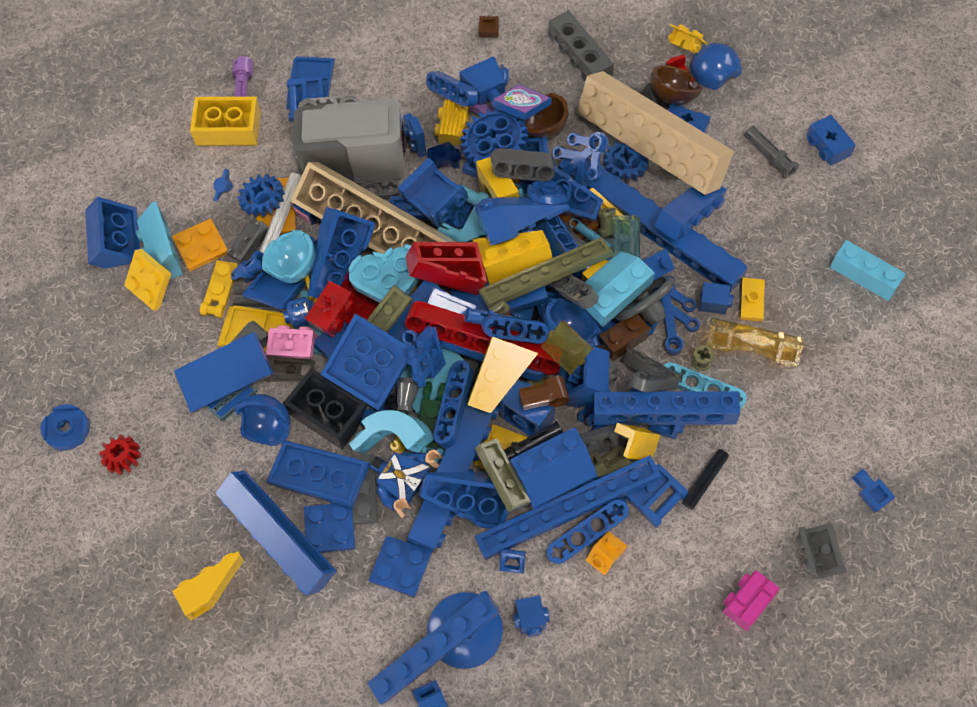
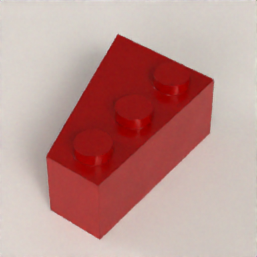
[405,242,487,296]

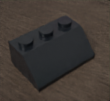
[283,368,367,450]

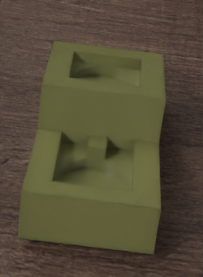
[590,445,632,477]

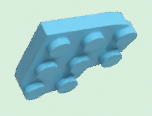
[349,244,420,303]

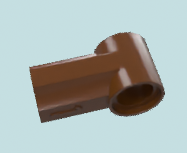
[519,376,570,410]

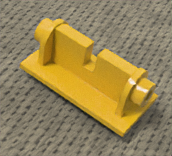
[668,24,708,53]

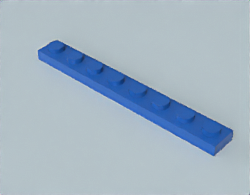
[475,455,662,560]

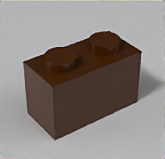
[599,314,650,361]

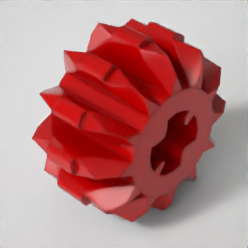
[99,434,142,475]

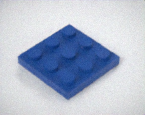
[320,314,408,410]

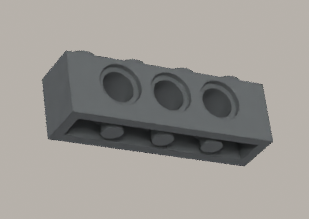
[547,10,614,81]

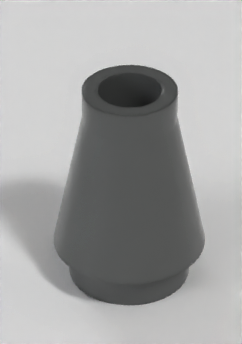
[396,377,420,414]

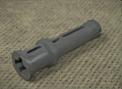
[744,125,799,178]

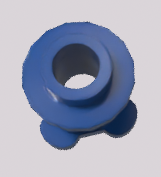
[445,207,469,229]

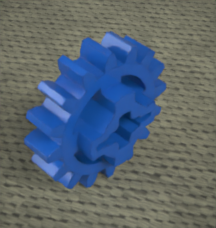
[603,141,649,183]
[237,174,285,218]

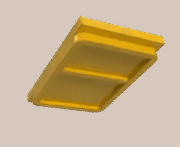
[217,305,294,354]

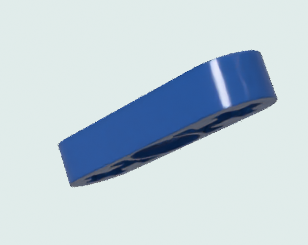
[482,315,550,343]

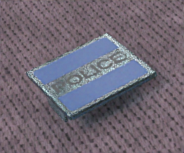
[205,385,258,423]

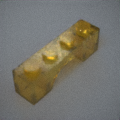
[707,318,804,367]

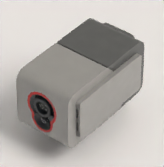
[293,95,407,181]

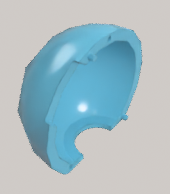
[262,230,316,283]

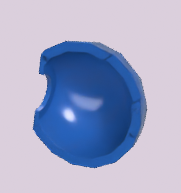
[690,43,742,90]
[543,298,600,350]
[235,394,291,446]

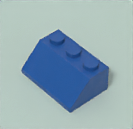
[85,197,140,268]
[510,427,597,509]

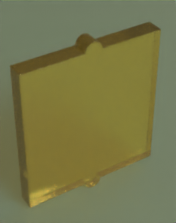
[541,320,593,375]

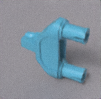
[438,185,489,242]

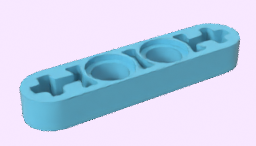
[664,362,747,409]

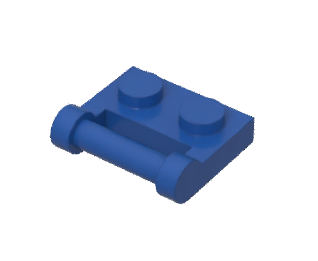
[287,76,324,122]
[625,463,689,528]

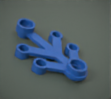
[553,132,608,188]
[639,276,700,355]

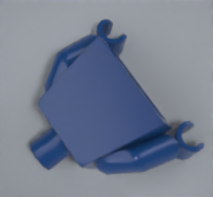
[459,56,509,105]

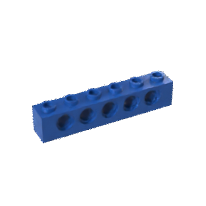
[593,391,740,425]

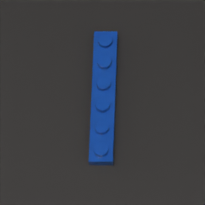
[367,591,501,705]

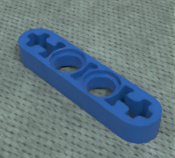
[426,71,478,107]
[433,360,474,448]
[547,500,629,564]

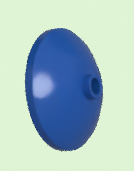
[427,592,503,669]

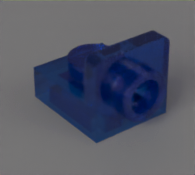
[427,142,461,169]

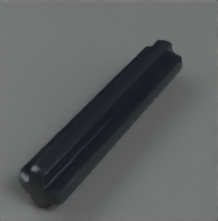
[682,449,729,510]

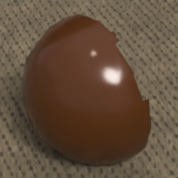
[651,65,703,105]
[521,93,569,139]

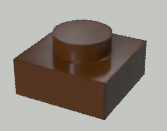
[479,16,499,37]

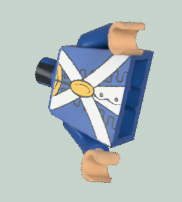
[370,450,443,518]

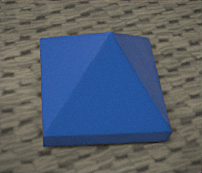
[500,549,526,574]

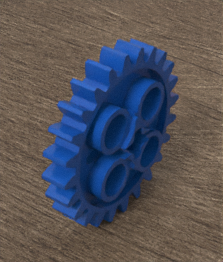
[460,108,529,167]

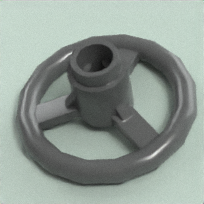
[614,275,675,325]

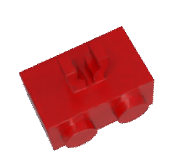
[305,281,358,338]

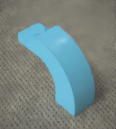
[349,410,434,454]

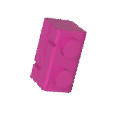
[723,570,780,631]

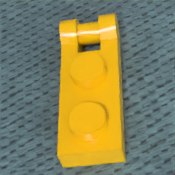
[200,260,238,318]

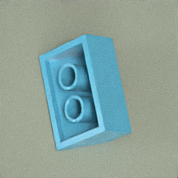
[136,201,183,279]
[585,251,655,327]

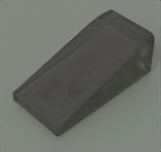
[266,357,315,382]

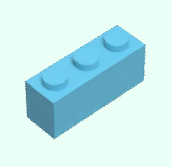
[830,240,906,301]

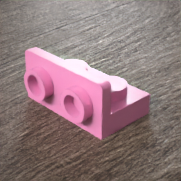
[266,326,319,359]

